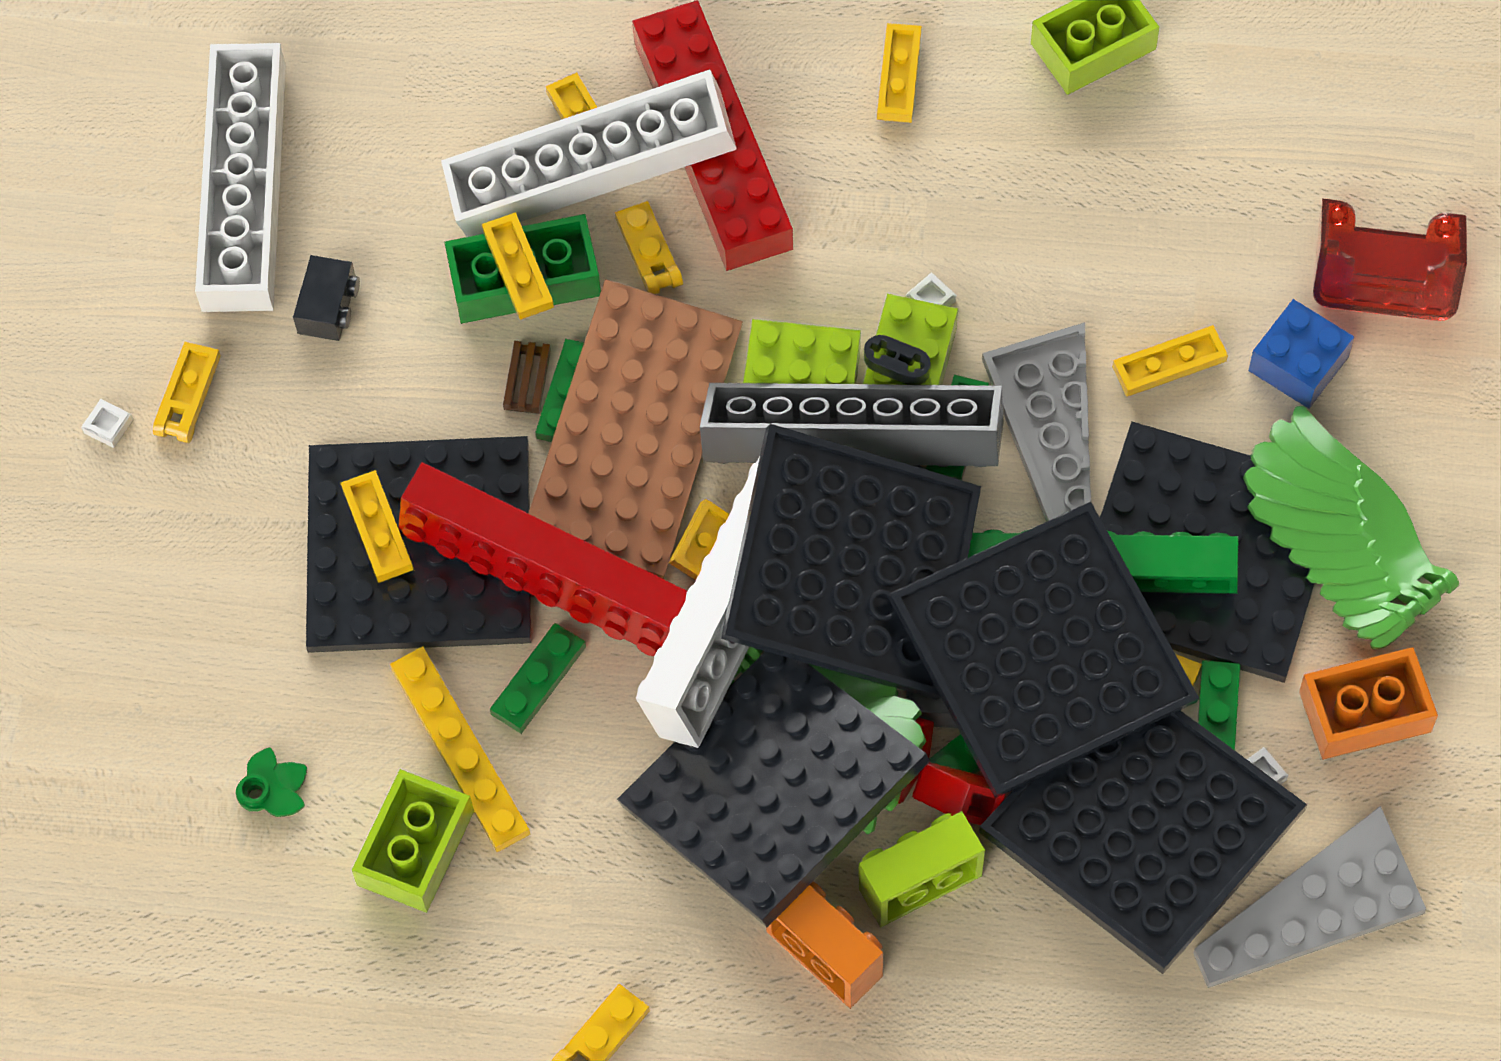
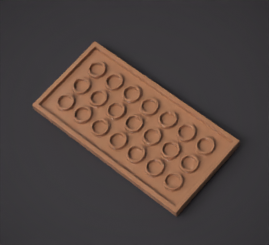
[528,279,743,579]

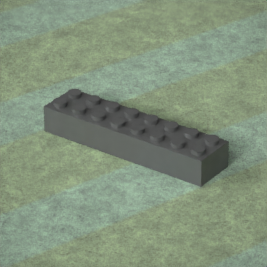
[700,383,1004,467]

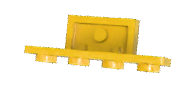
[669,499,730,580]

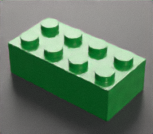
[444,214,601,324]

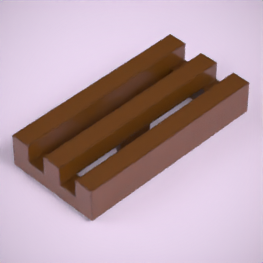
[503,340,551,414]

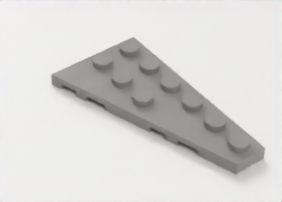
[982,322,1091,522]
[1193,806,1426,988]

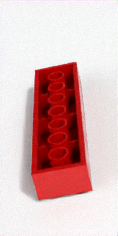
[632,0,793,271]
[399,462,687,656]

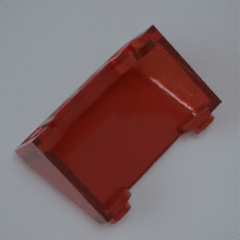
[1313,198,1467,321]

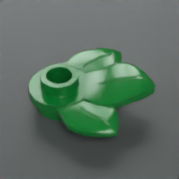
[236,747,307,817]

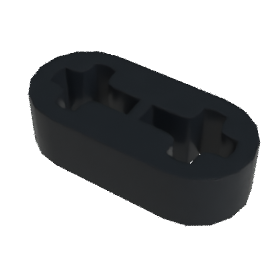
[864,335,931,385]

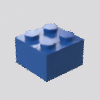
[1248,299,1354,409]

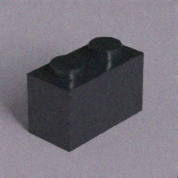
[293,255,360,341]

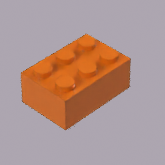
[1299,647,1438,760]
[766,881,883,1009]

